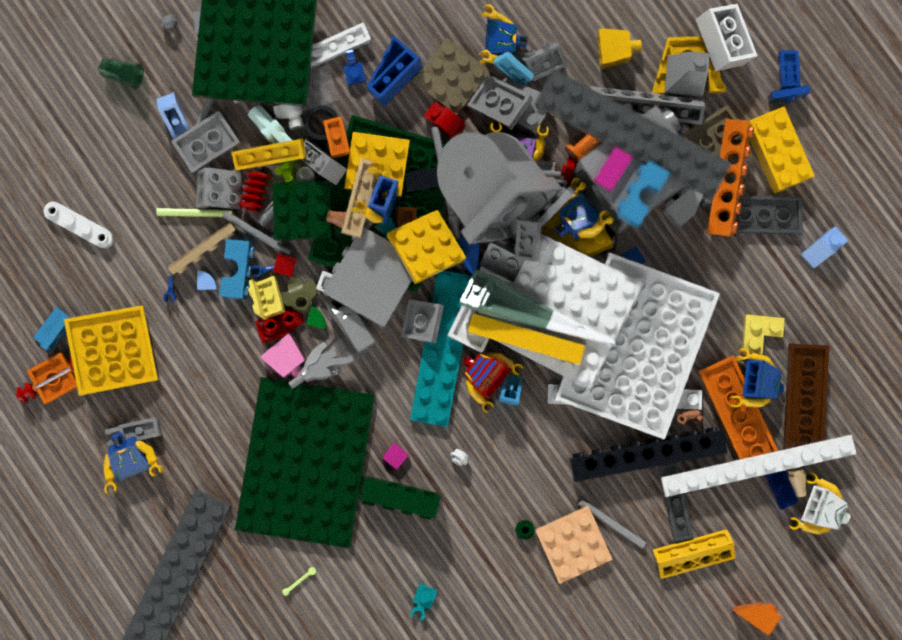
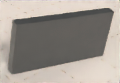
[725,195,802,235]

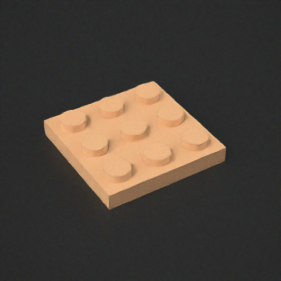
[535,506,613,584]

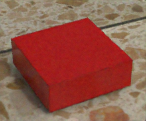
[272,253,297,277]

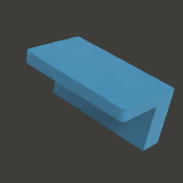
[34,308,71,351]

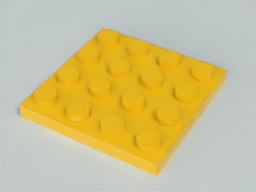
[64,305,158,396]

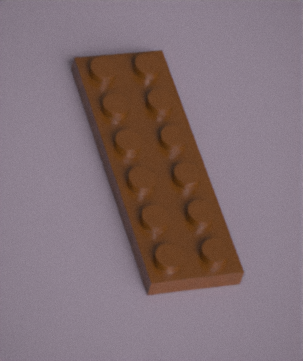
[783,343,829,450]

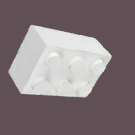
[696,4,757,71]

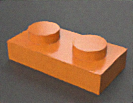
[323,116,351,159]

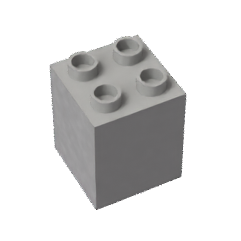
[572,105,686,237]

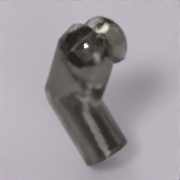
[604,225,617,254]

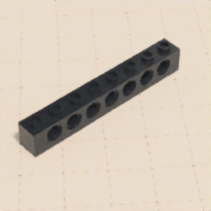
[568,427,728,482]

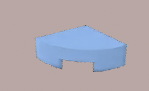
[197,271,218,290]

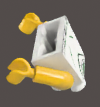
[788,472,850,535]

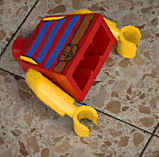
[462,353,523,413]

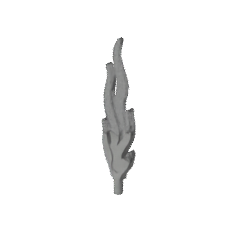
[288,304,408,389]

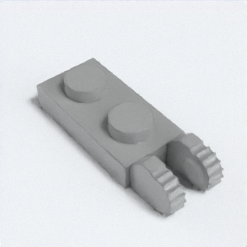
[105,417,162,446]

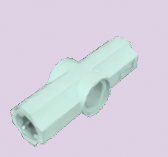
[248,104,292,144]

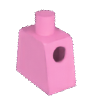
[260,333,306,378]

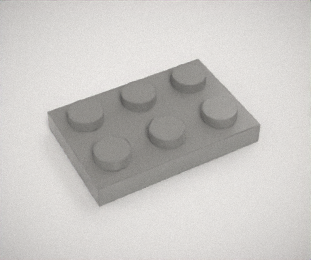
[467,74,533,130]
[171,111,240,174]

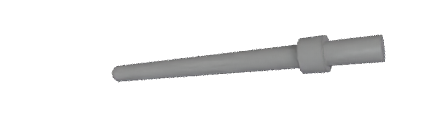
[431,127,461,240]

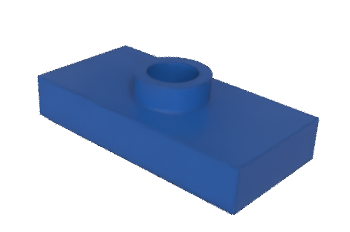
[778,50,801,89]
[767,85,811,104]

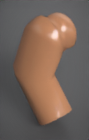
[677,410,703,424]

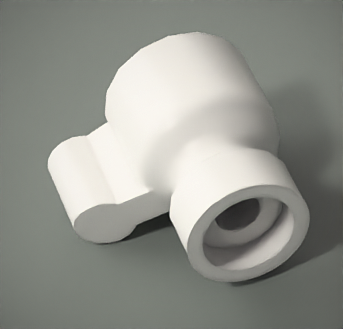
[273,105,304,130]

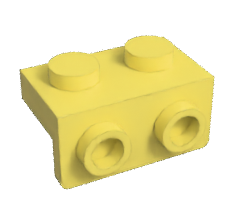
[248,276,285,320]

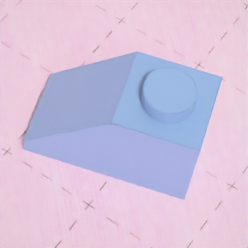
[156,92,190,139]
[800,226,848,269]

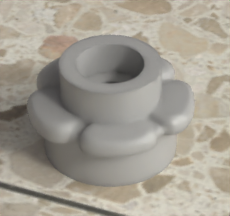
[160,14,178,30]

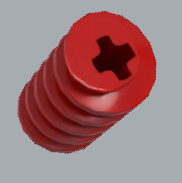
[238,171,272,213]

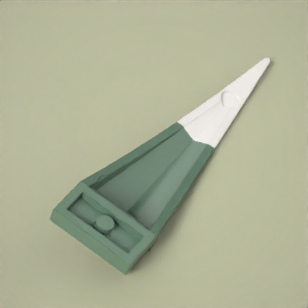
[460,270,615,345]

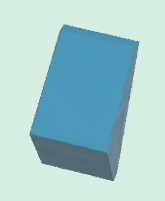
[498,374,524,406]

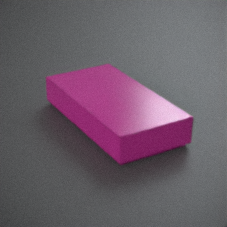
[594,147,633,192]

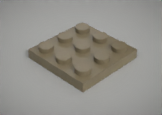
[412,38,491,116]

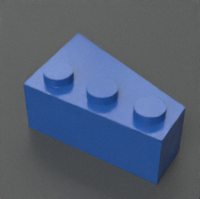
[367,35,423,107]

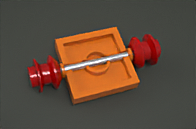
[16,352,77,405]

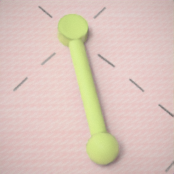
[282,567,316,596]

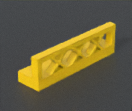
[653,529,735,579]

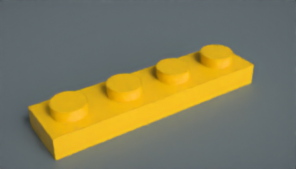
[231,139,307,171]

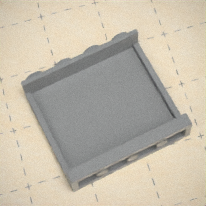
[322,227,413,329]

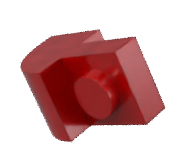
[423,102,466,139]

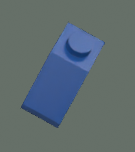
[457,236,480,275]

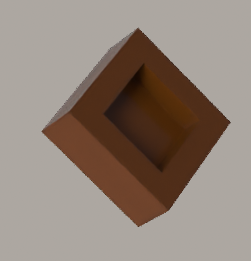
[396,207,417,227]

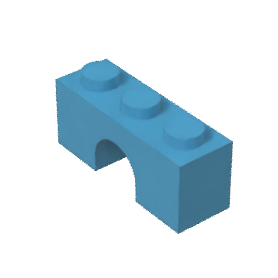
[616,161,670,228]
[219,239,255,300]

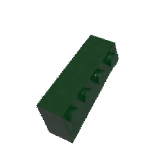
[360,476,441,520]

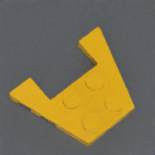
[652,36,727,95]

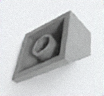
[664,52,710,97]

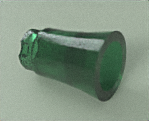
[99,58,144,89]

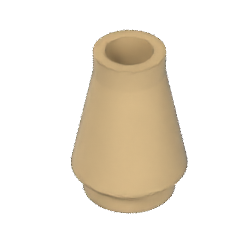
[787,467,807,497]

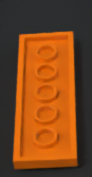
[698,355,778,460]

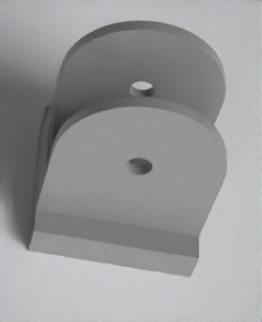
[437,132,562,244]

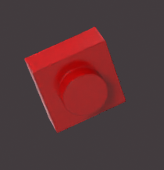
[560,158,576,185]

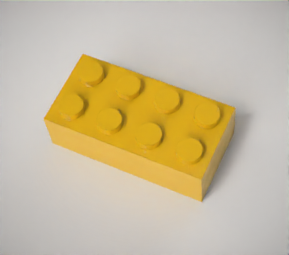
[749,106,815,194]

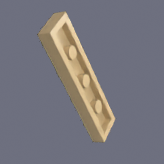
[341,158,377,238]
[168,222,235,275]

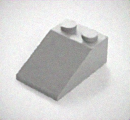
[502,77,548,136]

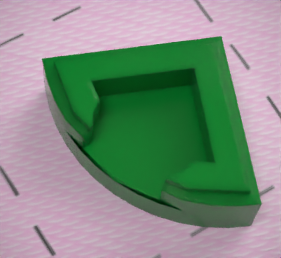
[306,306,326,330]

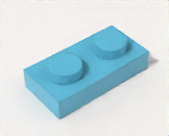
[493,52,534,85]

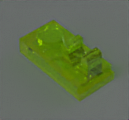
[274,160,295,182]

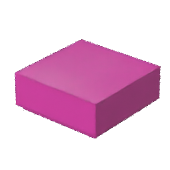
[382,443,409,470]

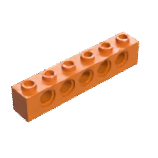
[707,119,754,238]

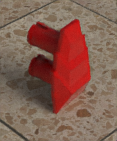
[254,311,304,343]

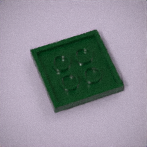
[273,181,332,241]

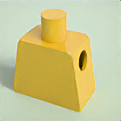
[597,29,642,69]

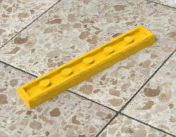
[467,313,586,365]

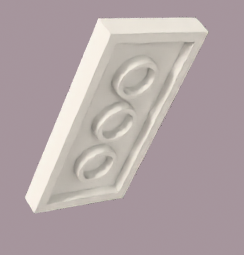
[447,266,514,353]

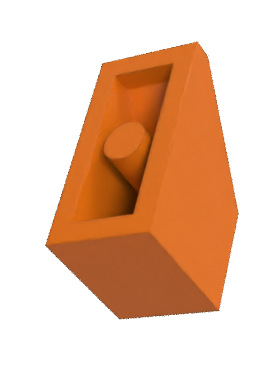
[732,602,782,636]

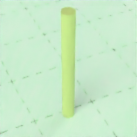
[156,208,234,217]

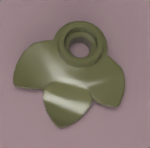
[281,277,317,313]

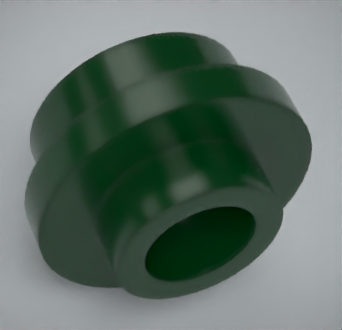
[515,520,535,540]

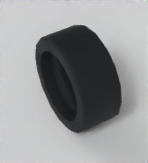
[304,105,338,143]

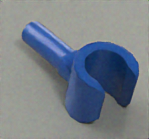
[252,265,274,278]
[163,276,177,302]

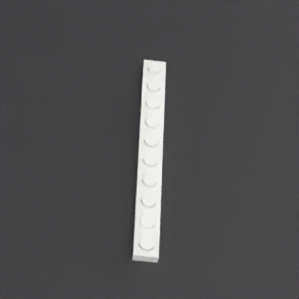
[660,435,856,497]

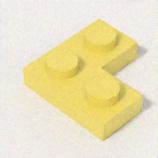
[742,315,785,355]

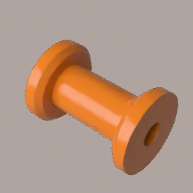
[564,134,604,164]

